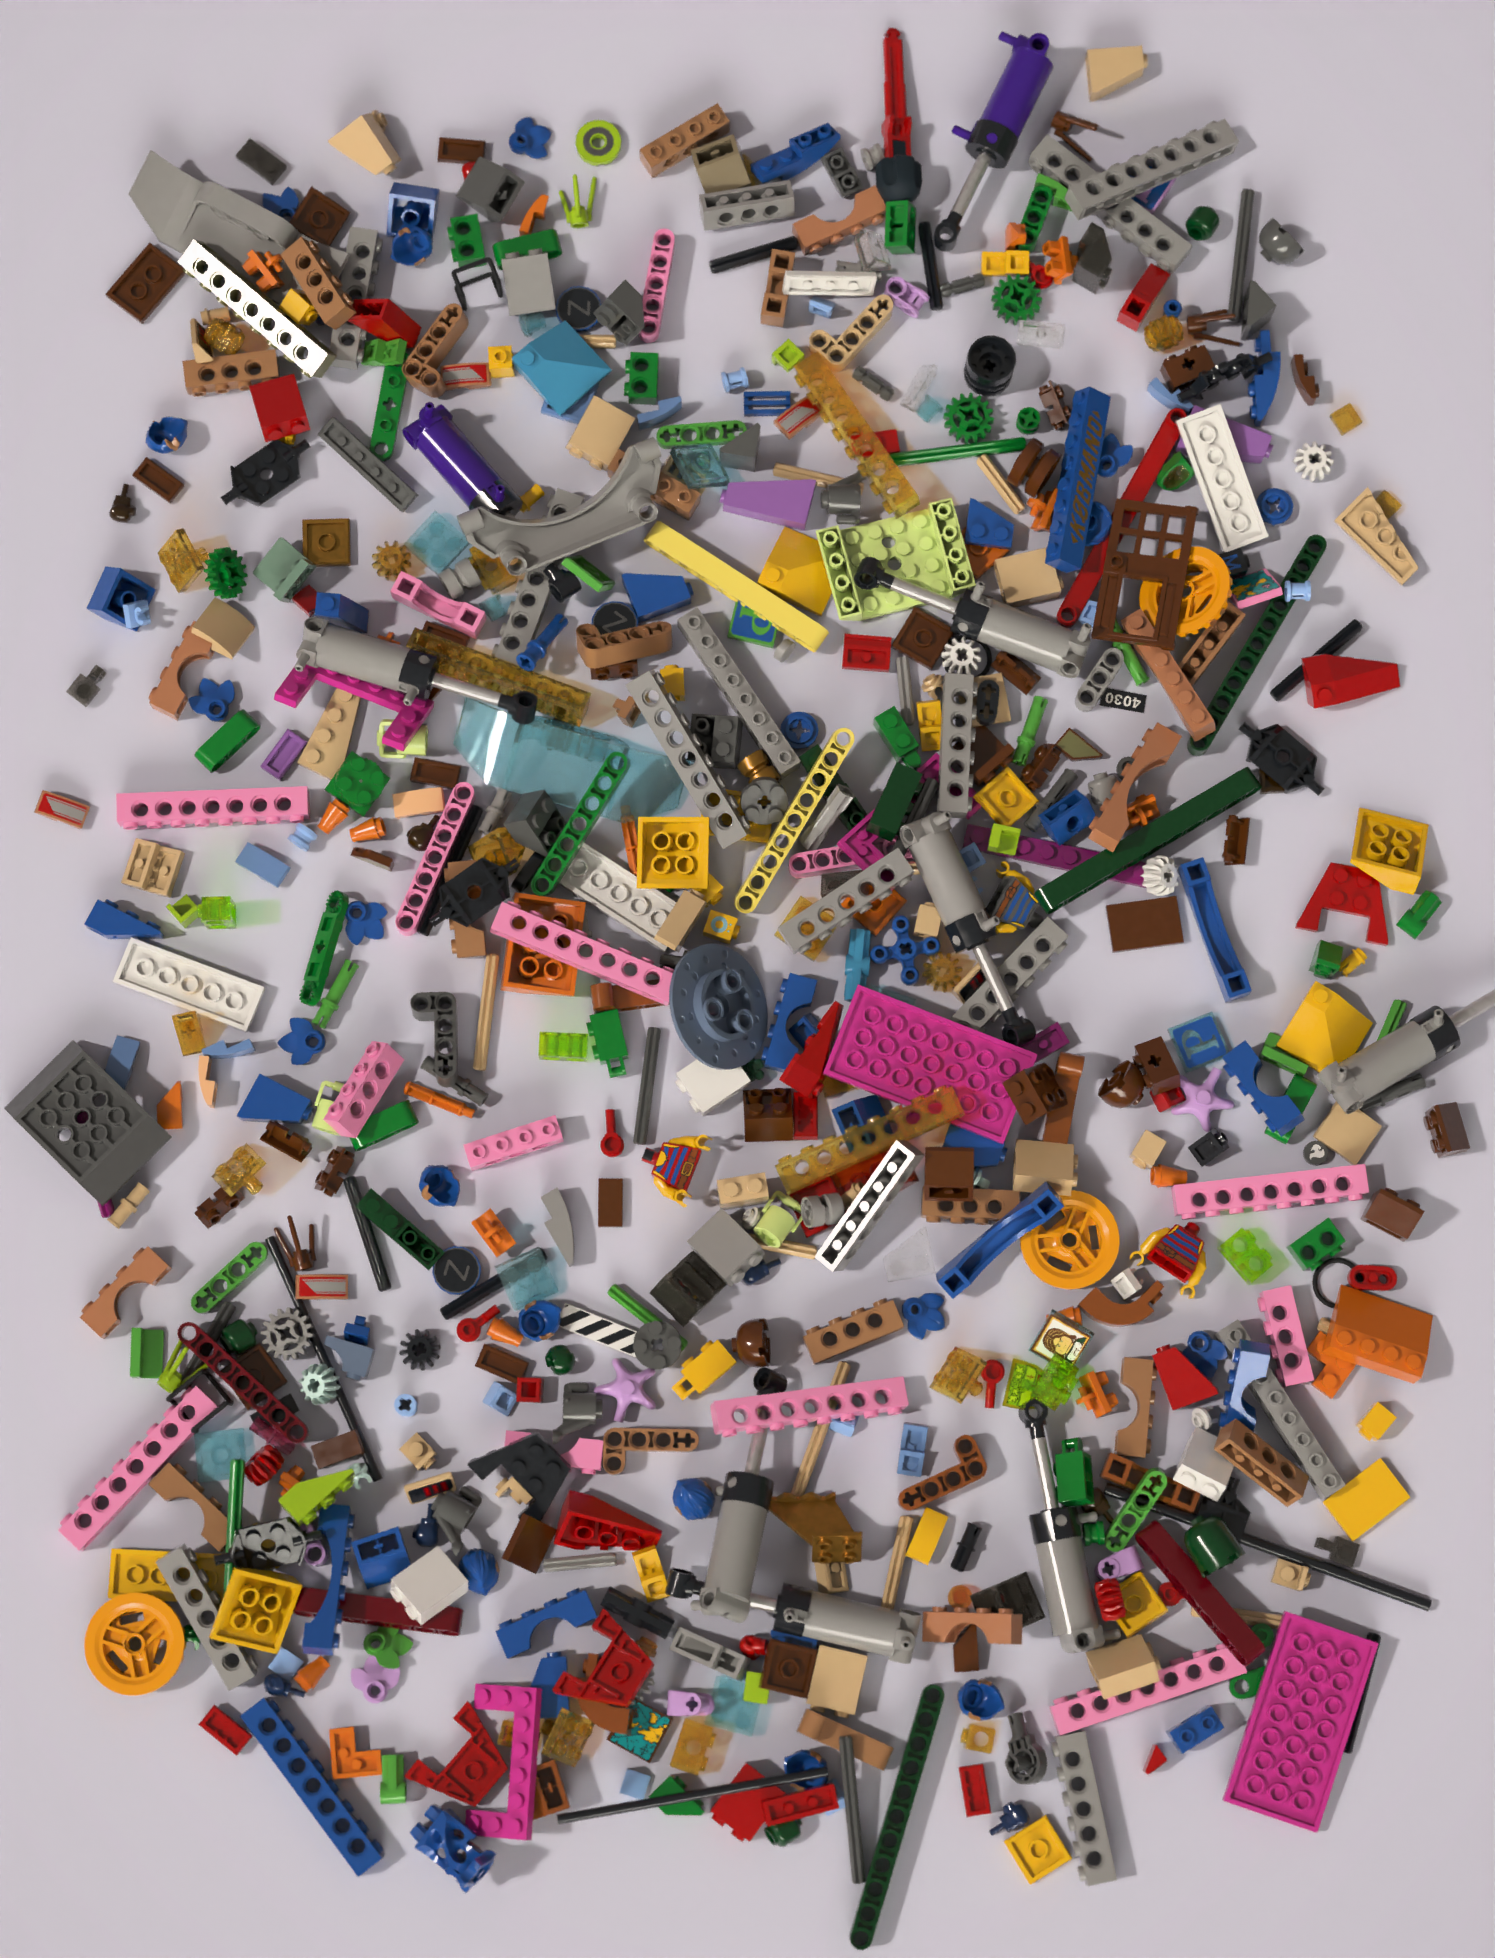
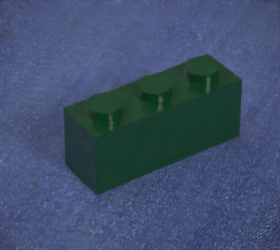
[866,762,923,842]

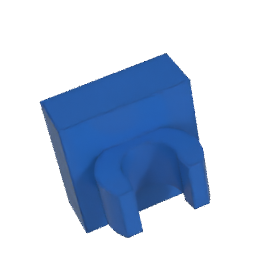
[344,1315,370,1346]

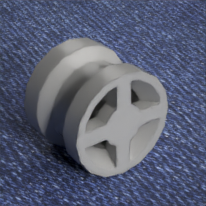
[860,143,885,171]

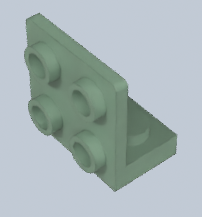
[253,537,317,603]

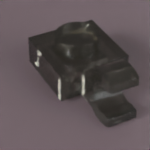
[66,664,106,707]
[1314,1536,1360,1568]

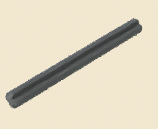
[1228,189,1254,321]
[839,1735,866,1884]

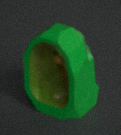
[1156,451,1194,491]

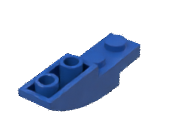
[750,123,841,184]
[1248,330,1281,427]

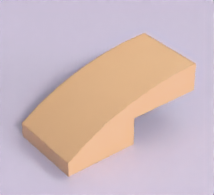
[392,787,445,819]
[199,1055,218,1108]

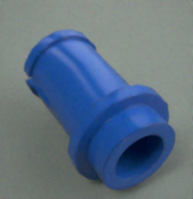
[1163,300,1182,323]

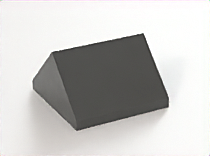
[1241,280,1277,341]
[719,423,761,472]

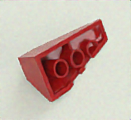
[1301,654,1400,709]
[779,1001,844,1099]
[554,1490,662,1551]

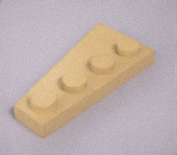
[1334,487,1418,586]
[297,688,361,780]

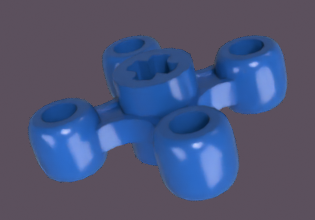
[870,915,941,986]

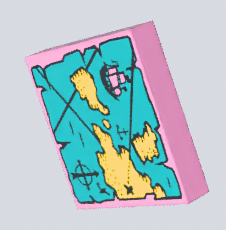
[1230,568,1283,609]

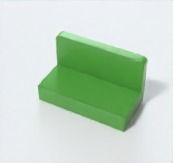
[1258,1032,1309,1076]
[130,1328,164,1379]

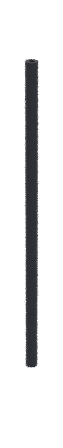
[265,1236,382,1482]
[557,1767,828,1825]

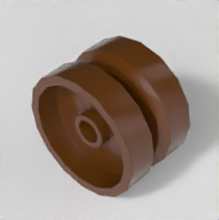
[1007,437,1062,498]

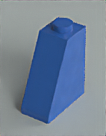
[622,573,694,623]
[315,592,369,633]
[237,1074,314,1124]
[942,1124,1008,1169]
[530,1652,570,1719]

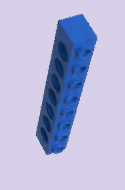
[240,1697,384,1877]

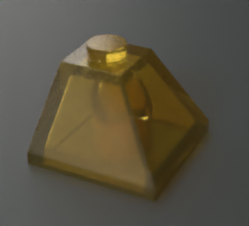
[468,827,526,877]

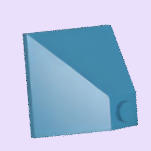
[511,320,612,416]

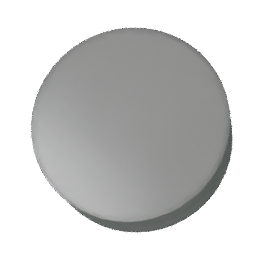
[774,639,795,663]

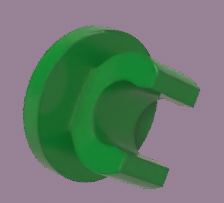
[1251,1623,1274,1648]
[184,1624,201,1650]

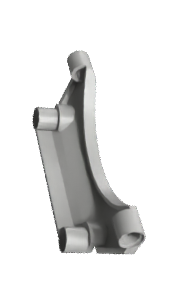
[457,437,662,576]

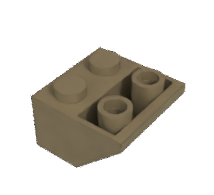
[690,134,752,194]

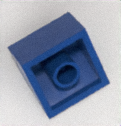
[386,182,440,240]
[86,566,156,632]

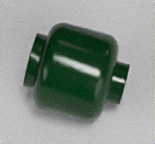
[1185,206,1220,241]
[220,1319,258,1355]
[764,1819,802,1847]

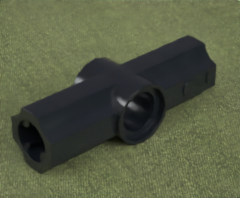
[600,1586,675,1639]

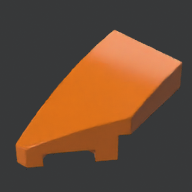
[519,194,549,236]
[1005,222,1026,252]
[157,1081,183,1129]

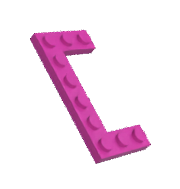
[274,665,434,752]
[837,753,982,891]
[465,1684,542,1840]

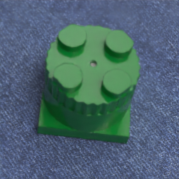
[324,751,391,817]

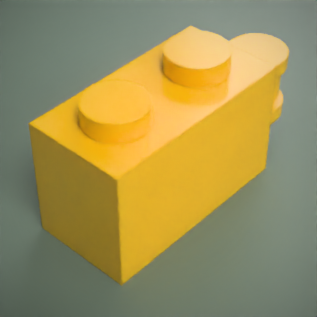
[672,1340,737,1401]

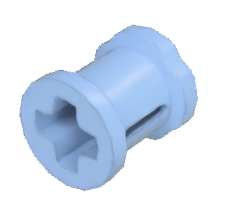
[721,367,749,393]
[1284,580,1311,602]
[394,1394,418,1417]

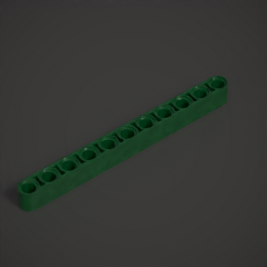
[1187,534,1327,756]
[1034,767,1262,915]
[849,1684,944,1950]

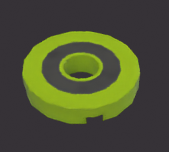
[576,120,621,166]

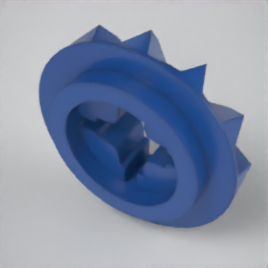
[1256,488,1293,526]
[780,712,818,750]

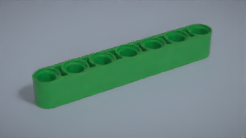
[531,752,631,896]

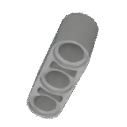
[1075,648,1124,712]

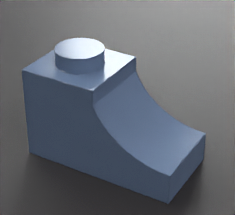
[324,1335,375,1381]

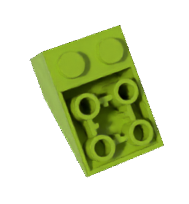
[278,1469,355,1527]

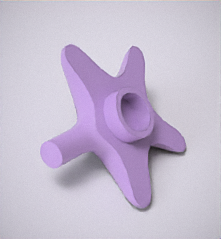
[1171,1067,1234,1132]
[594,1358,656,1423]

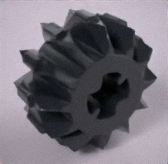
[399,1329,441,1371]

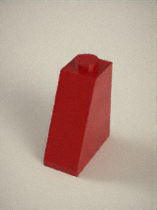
[348,299,422,348]
[1152,1344,1220,1410]

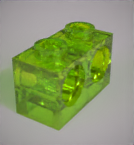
[197,896,236,929]
[538,1032,589,1062]
[1217,1228,1273,1285]
[1030,1353,1079,1411]

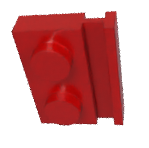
[842,634,892,673]

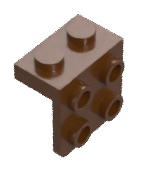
[952,725,1015,787]
[1002,1063,1068,1125]

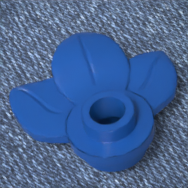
[509,117,552,159]
[262,187,299,222]
[1098,433,1133,478]
[188,678,235,722]
[345,901,388,945]
[277,1018,326,1065]
[901,1293,945,1340]
[1182,1331,1228,1378]

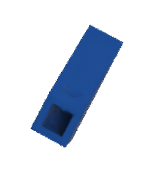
[84,899,164,939]

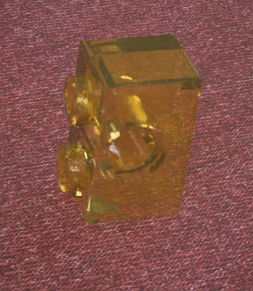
[468,547,517,595]
[670,1718,716,1776]

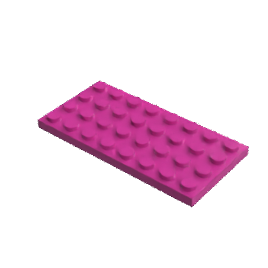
[823,984,1038,1144]
[1222,1611,1379,1833]

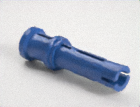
[516,614,568,671]

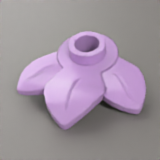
[351,1655,400,1703]

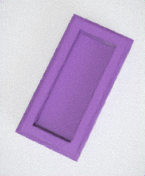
[260,729,307,781]

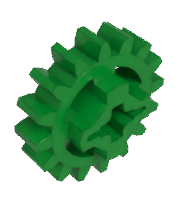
[991,274,1042,325]
[943,393,994,444]
[204,547,248,599]

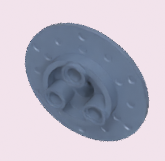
[669,943,768,1070]

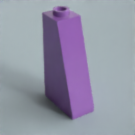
[1175,405,1274,464]
[720,479,816,531]

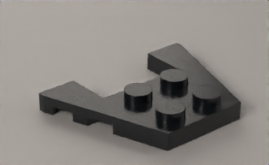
[467,1431,571,1521]

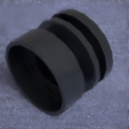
[964,335,1016,396]

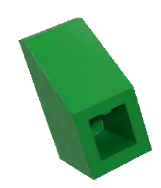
[1309,940,1343,979]
[649,1775,705,1816]

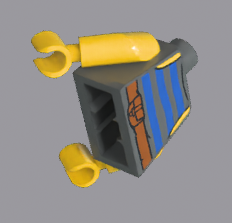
[986,861,1043,933]

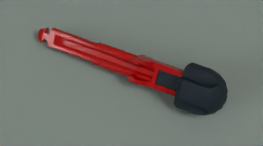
[875,28,922,202]

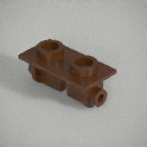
[1038,380,1072,431]
[990,650,1041,695]
[590,659,638,681]
[1020,744,1061,792]
[1222,815,1250,865]
[260,1120,312,1163]
[314,1146,355,1197]
[194,1182,245,1229]

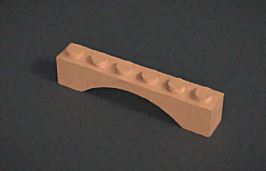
[1121,608,1216,742]
[1088,722,1182,852]

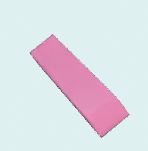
[639,228,675,343]

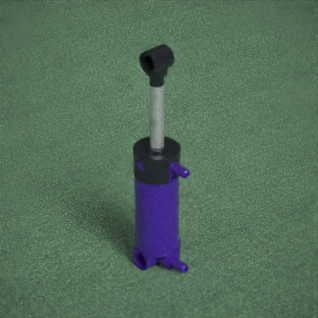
[933,31,1053,252]
[402,402,582,603]

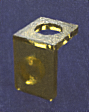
[960,1724,995,1754]

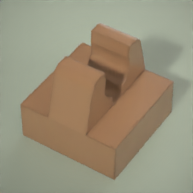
[612,696,641,728]

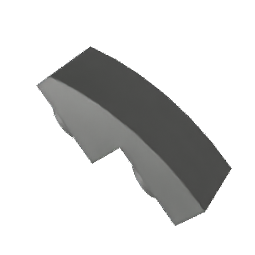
[820,147,863,198]

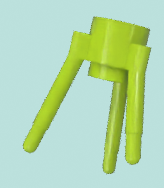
[559,174,597,228]
[157,1340,209,1393]

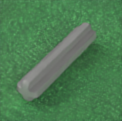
[896,657,915,726]
[543,1552,616,1572]

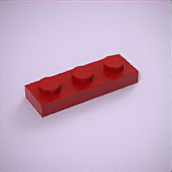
[761,1782,839,1827]

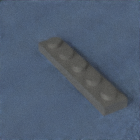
[317,417,418,512]

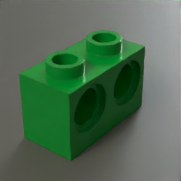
[884,200,916,254]
[447,214,487,267]
[624,352,659,405]
[1286,1217,1346,1271]

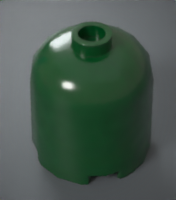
[1184,1515,1245,1578]

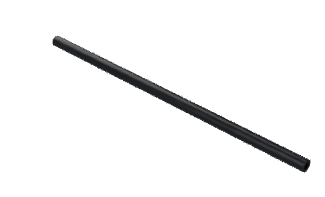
[1103,1483,1432,1612]

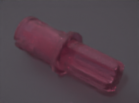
[249,1417,296,1456]

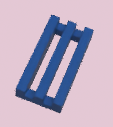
[744,391,791,417]

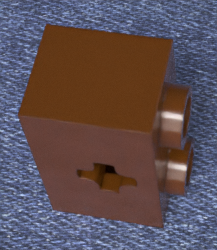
[1160,345,1215,394]
[1132,1036,1181,1096]

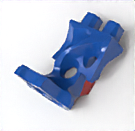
[410,1804,497,1893]

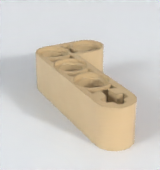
[809,295,893,372]

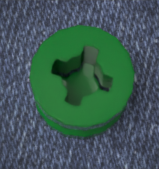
[1016,407,1041,435]
[1082,1521,1105,1546]

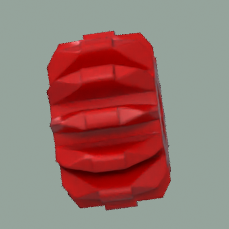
[245,1444,285,1486]
[1094,1578,1126,1621]

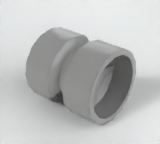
[438,558,481,600]
[801,1192,844,1228]

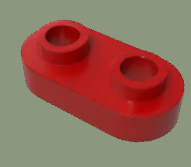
[1347,1265,1397,1291]

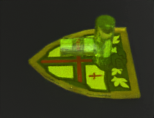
[1002,1358,1062,1409]

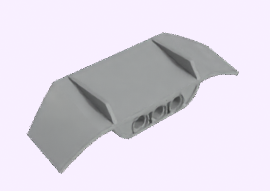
[128,150,350,305]

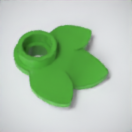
[363,1627,413,1669]

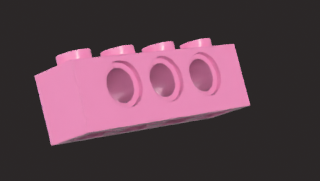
[323,1041,404,1138]
[463,1115,564,1171]
[1257,1285,1314,1388]

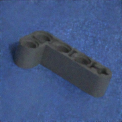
[410,992,458,1088]

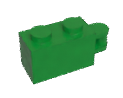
[873,706,921,770]
[586,1009,629,1078]
[1053,1437,1095,1507]

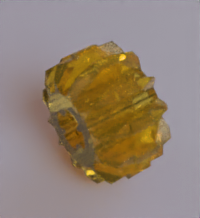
[1143,315,1184,352]
[204,318,245,355]
[372,540,412,581]
[922,952,963,993]

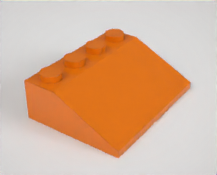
[500,892,586,997]
[1322,1284,1433,1384]

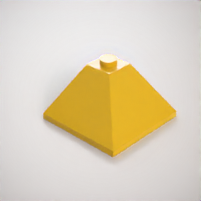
[757,527,832,616]
[1350,808,1429,895]
[637,817,710,889]
[1276,981,1373,1073]
[209,1567,303,1654]

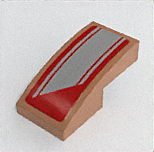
[440,362,491,391]
[773,396,823,440]
[34,790,90,829]
[295,1274,348,1300]

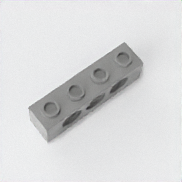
[699,180,795,231]

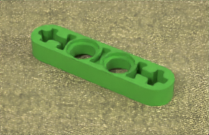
[656,420,747,449]
[191,1242,268,1314]
[1105,1468,1167,1552]

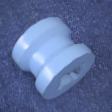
[288,823,318,852]

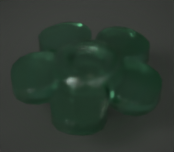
[741,1057,764,1082]

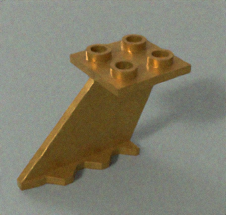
[769,1492,862,1564]

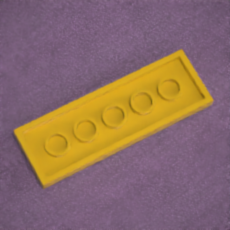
[108,1549,225,1602]

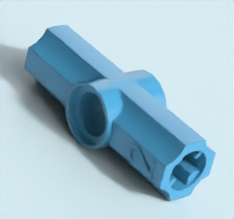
[844,929,871,1002]

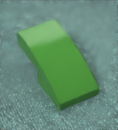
[1034,173,1073,212]
[361,338,407,366]

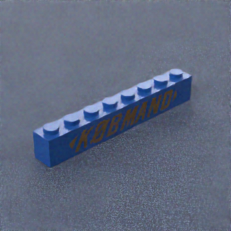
[1045,387,1111,573]

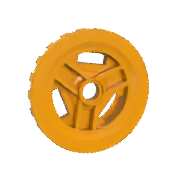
[1139,546,1233,637]
[1020,1190,1120,1290]
[84,1593,186,1696]

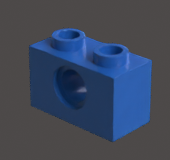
[1038,789,1096,846]
[1166,1706,1224,1754]

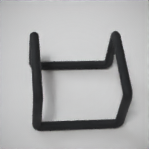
[452,257,503,311]
[166,1369,233,1434]

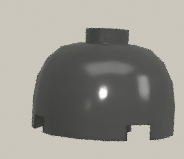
[1259,218,1304,264]

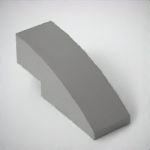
[541,1188,574,1267]
[669,1627,751,1682]

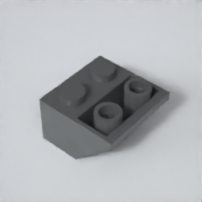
[456,157,525,222]
[593,280,645,346]
[687,714,743,769]
[504,789,567,856]

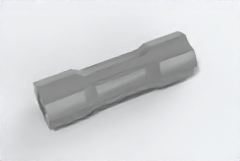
[799,784,855,850]

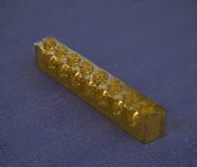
[794,352,920,519]
[406,628,591,727]
[775,1085,965,1195]

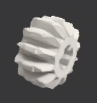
[1293,441,1334,482]
[941,637,981,675]
[1140,855,1180,896]

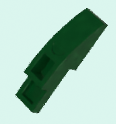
[798,744,868,831]
[355,1188,445,1270]

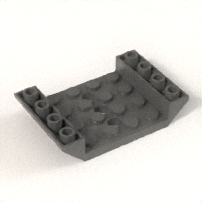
[4,1040,172,1206]

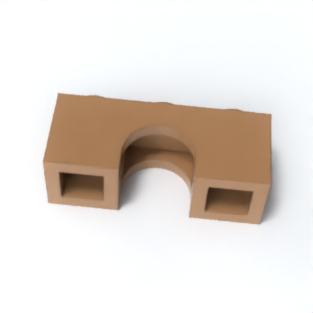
[760,249,795,327]

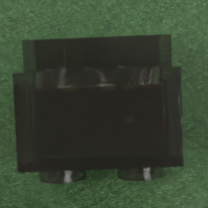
[1072,222,1113,294]
[650,1250,727,1327]
[970,1572,1045,1628]

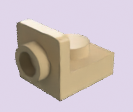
[399,1432,437,1471]
[495,1477,534,1505]
[1271,1558,1311,1591]

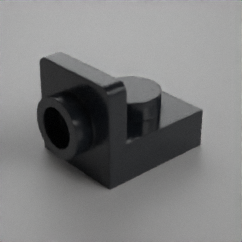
[1188,1128,1229,1167]

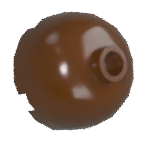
[1098,1060,1145,1108]
[732,1318,771,1368]

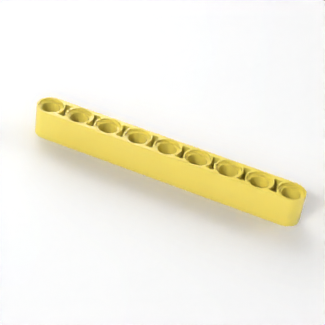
[644,521,829,652]
[734,728,854,913]

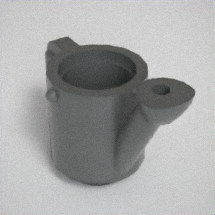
[821,465,867,524]
[553,1382,603,1444]
[431,1486,482,1557]

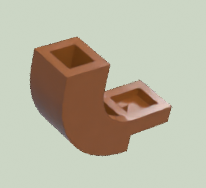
[1077,1280,1164,1327]
[576,1653,634,1736]

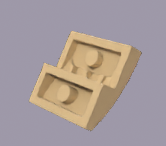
[191,597,255,659]
[958,673,1011,728]
[121,838,185,898]
[1313,1102,1382,1165]

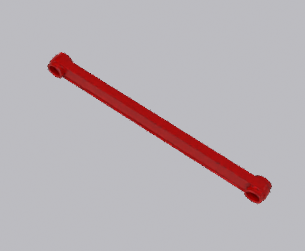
[1056,408,1187,628]

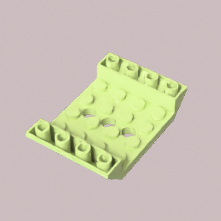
[816,498,976,621]

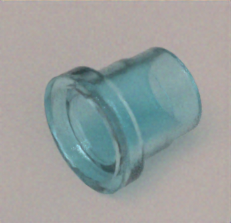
[518,311,546,337]
[915,394,944,423]
[479,594,506,622]

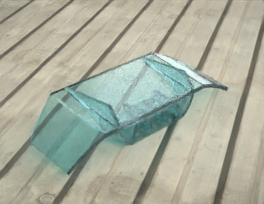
[453,697,690,823]

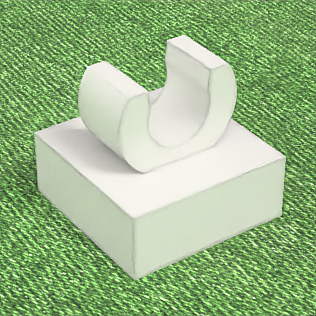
[1110,1267,1144,1300]

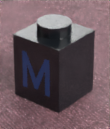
[1218,548,1250,579]

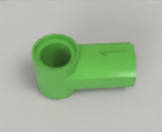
[380,1754,407,1804]

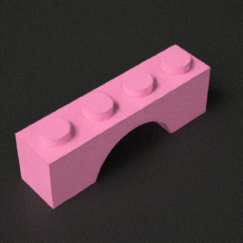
[390,571,487,639]
[504,1430,604,1475]

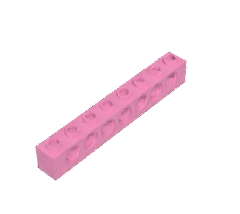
[116,786,310,830]
[490,901,674,1006]
[1171,1164,1369,1220]
[710,1376,909,1437]
[58,1386,218,1551]
[1049,1643,1247,1735]

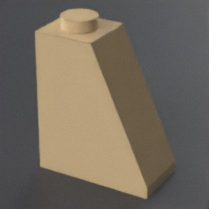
[1085,46,1148,102]
[328,113,401,175]
[654,889,707,952]

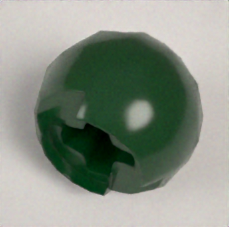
[545,1344,575,1375]

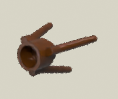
[1050,110,1098,162]
[1187,309,1240,347]
[274,1215,316,1272]

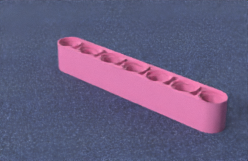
[395,782,476,936]
[788,836,913,878]

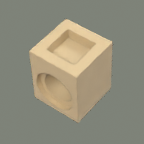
[913,902,941,938]
[1129,1130,1167,1170]

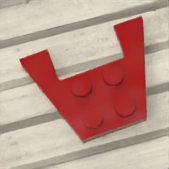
[1295,863,1388,946]
[552,1609,654,1707]
[404,1701,508,1807]

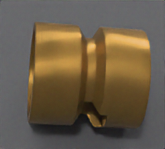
[737,749,781,784]

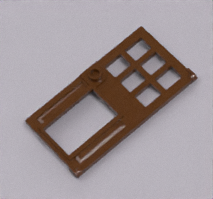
[1091,498,1199,651]

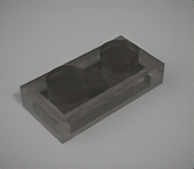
[236,138,287,185]
[820,870,869,898]

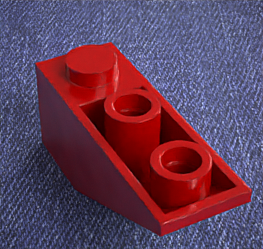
[1117,263,1171,332]

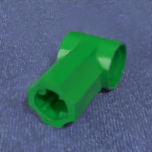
[1396,890,1442,940]

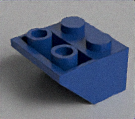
[832,1095,895,1157]
[351,1527,411,1590]

